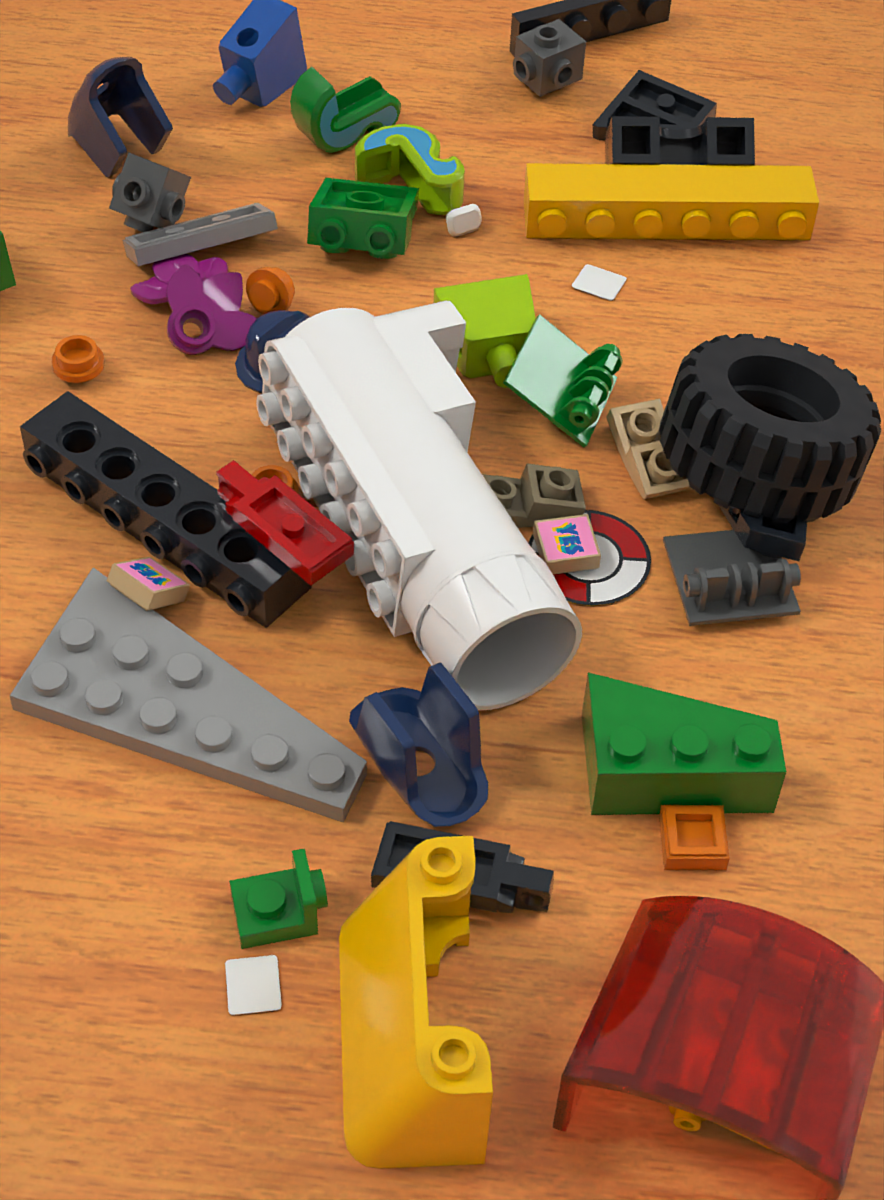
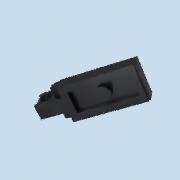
[371,821,554,913]

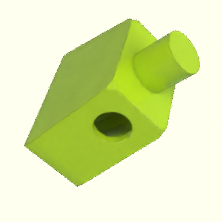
[433,274,536,388]

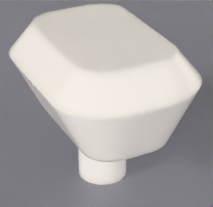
[446,204,482,237]

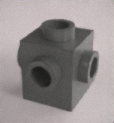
[513,19,586,97]
[109,152,191,232]

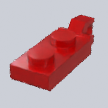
[216,460,354,586]

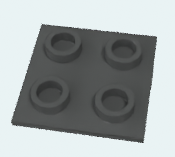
[663,530,801,626]

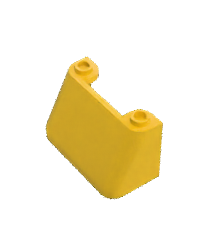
[339,836,493,1169]

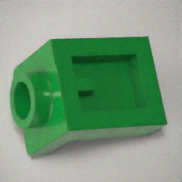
[229,848,328,949]

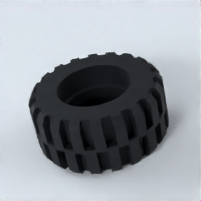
[659,334,881,523]

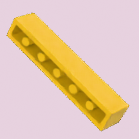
[524,163,819,240]

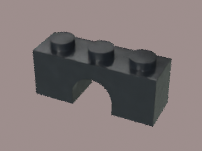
[605,116,755,165]

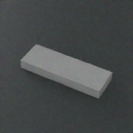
[123,203,278,266]

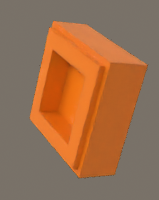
[659,805,730,870]

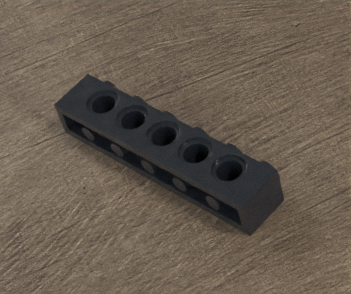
[20,391,312,628]

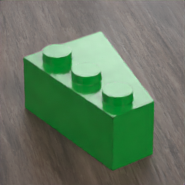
[582,672,787,815]

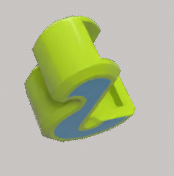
[355,124,465,215]

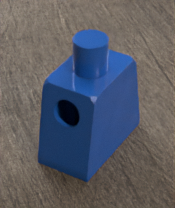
[213,0,307,107]

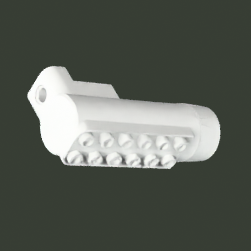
[256,300,582,710]

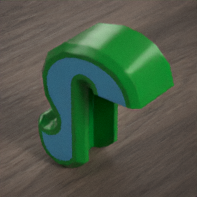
[290,66,401,153]

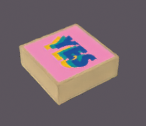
[533,514,601,574]
[107,557,190,611]

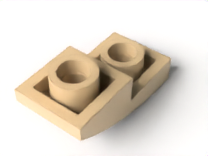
[606,399,692,499]

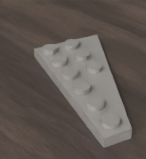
[10,568,367,823]

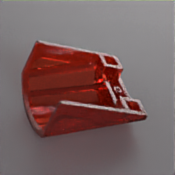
[553,896,884,1200]

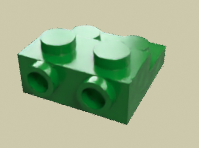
[307,177,419,259]

